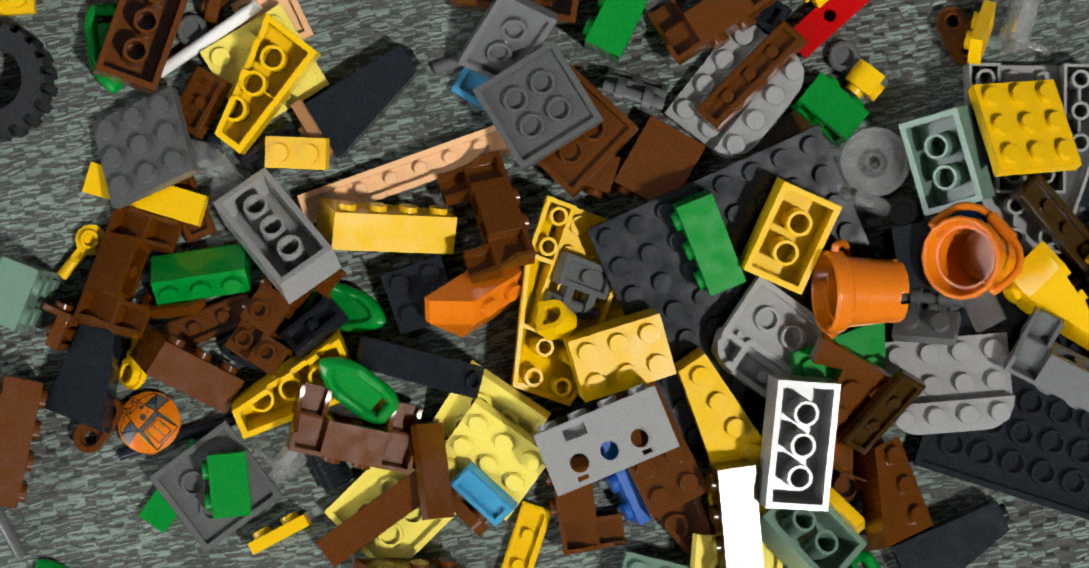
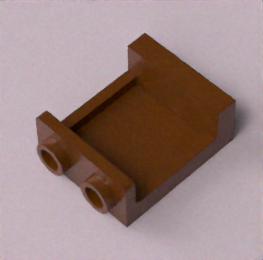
[613,115,706,202]

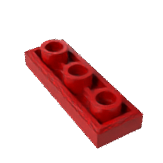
[793,0,870,60]

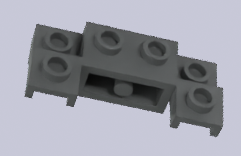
[1004,306,1089,412]

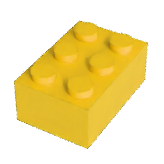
[739,177,842,295]
[563,307,677,403]

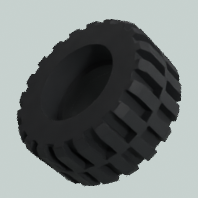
[0,20,58,142]

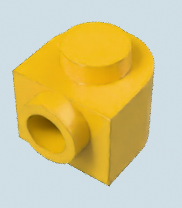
[844,59,885,102]
[534,299,577,341]

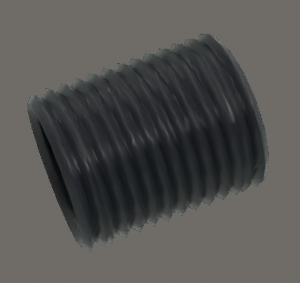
[307,455,355,494]

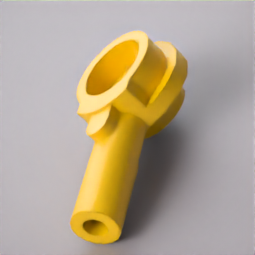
[57,224,105,280]
[118,338,147,390]

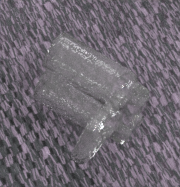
[998,0,1052,57]
[249,442,312,483]

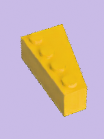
[214,13,321,155]
[316,198,457,254]
[232,329,352,439]
[674,346,762,468]

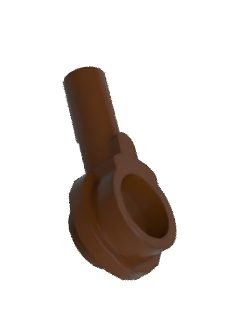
[831,446,859,502]

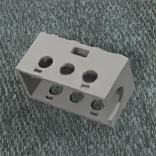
[533,383,680,497]

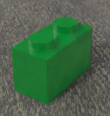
[790,72,870,147]
[202,448,253,519]

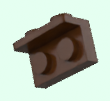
[180,66,233,139]
[41,299,80,350]

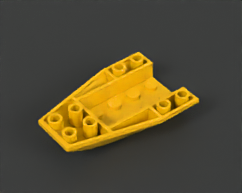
[511,195,625,406]

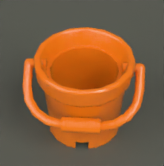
[921,202,1024,300]
[811,239,910,340]

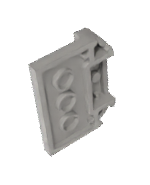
[664,25,804,158]
[711,275,841,399]
[885,332,1015,435]

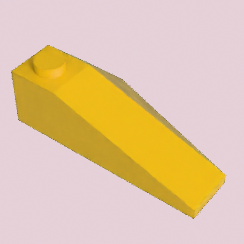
[1003,241,1089,351]

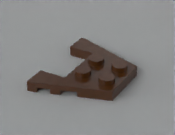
[810,332,893,437]

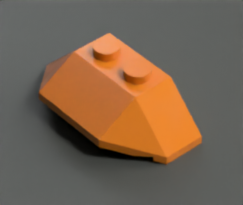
[424,266,524,338]

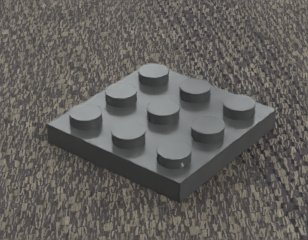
[473,39,604,171]
[92,86,199,210]
[149,420,283,553]

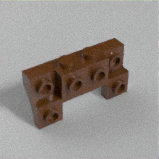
[647,0,778,65]
[437,150,536,284]
[73,205,183,339]
[224,269,346,378]
[286,381,423,474]
[545,424,626,555]

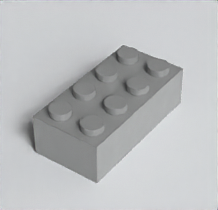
[213,167,342,305]
[757,374,841,512]

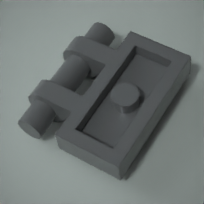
[601,67,669,111]
[543,251,611,320]
[891,288,964,345]

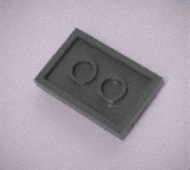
[457,0,558,79]

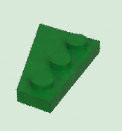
[790,323,886,378]

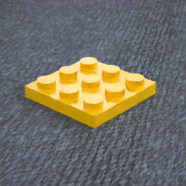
[967,79,1082,177]

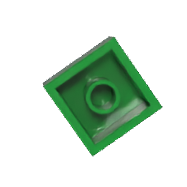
[582,0,648,64]

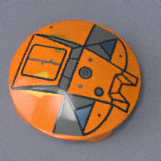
[118,392,182,455]

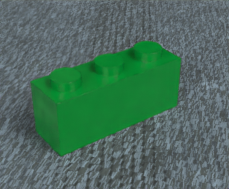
[670,189,746,296]
[150,244,251,305]

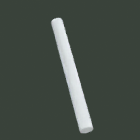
[161,0,262,78]

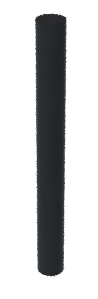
[117,413,237,461]

